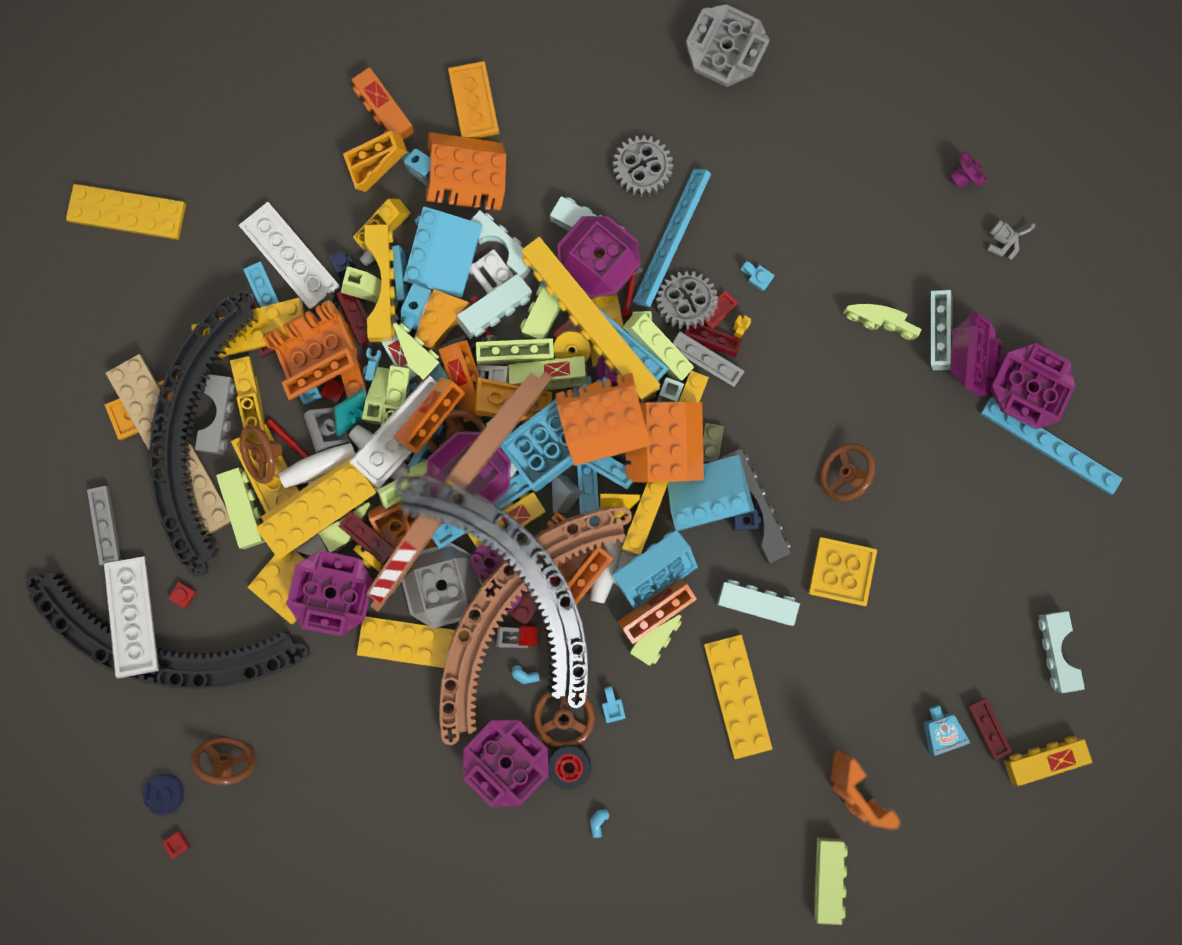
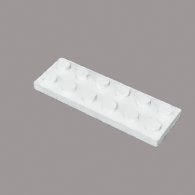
[239,202,340,311]
[349,376,437,488]
[104,556,159,678]

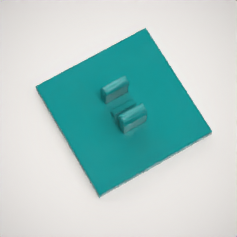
[334,389,366,436]

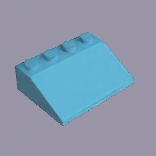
[403,206,482,298]
[500,399,574,492]
[668,454,755,531]
[612,530,698,610]

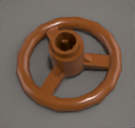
[426,409,486,453]
[240,424,282,484]
[820,443,875,502]
[533,690,595,748]
[190,737,256,785]

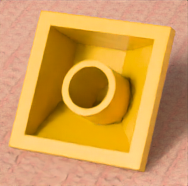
[600,494,640,522]

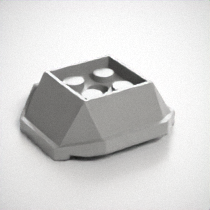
[686,4,770,87]
[402,543,483,628]

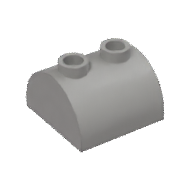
[303,407,351,453]

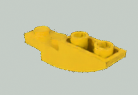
[230,356,265,434]

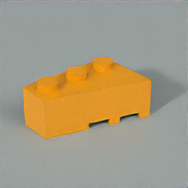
[343,131,407,192]
[415,289,470,351]

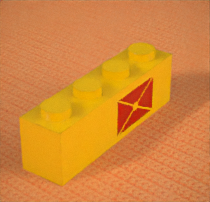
[468,492,546,548]
[1004,736,1093,786]

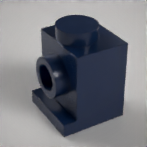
[329,250,357,279]
[732,509,761,531]

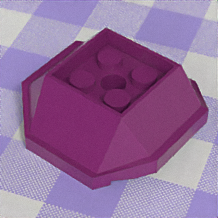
[557,216,641,299]
[950,312,1003,396]
[989,343,1075,429]
[427,432,511,504]
[286,550,373,636]
[463,719,548,807]

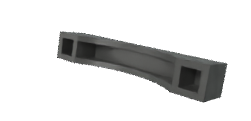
[719,449,791,564]

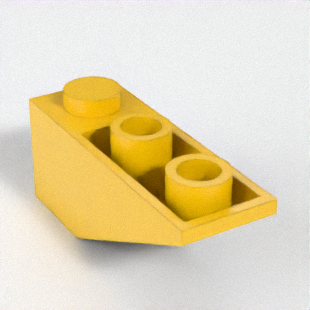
[353,199,411,251]

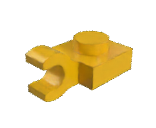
[733,315,751,339]

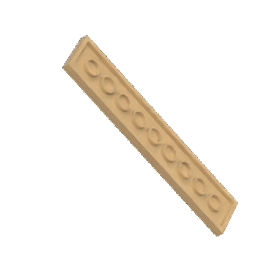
[106,354,231,536]

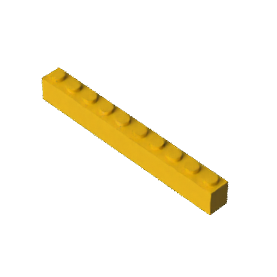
[521,237,660,403]
[621,371,709,556]

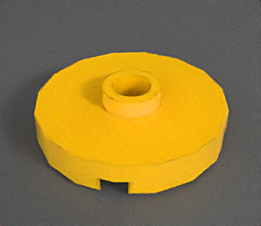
[553,330,591,362]
[353,544,384,573]

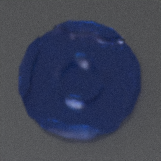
[143,774,184,815]

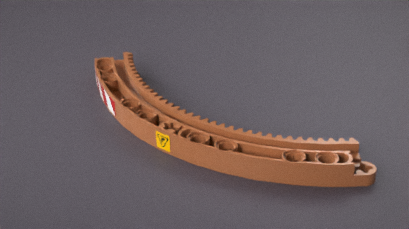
[367,371,553,612]
[439,506,632,745]

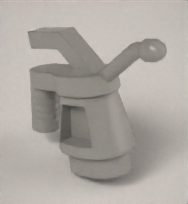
[987,220,1035,260]

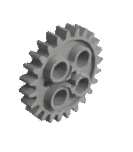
[613,135,673,196]
[656,271,718,330]

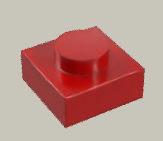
[168,582,197,609]

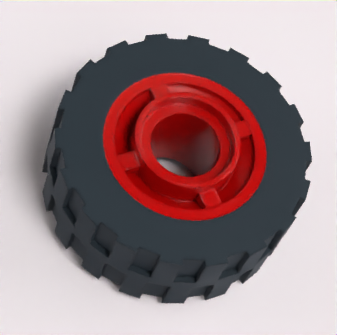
[548,744,591,790]

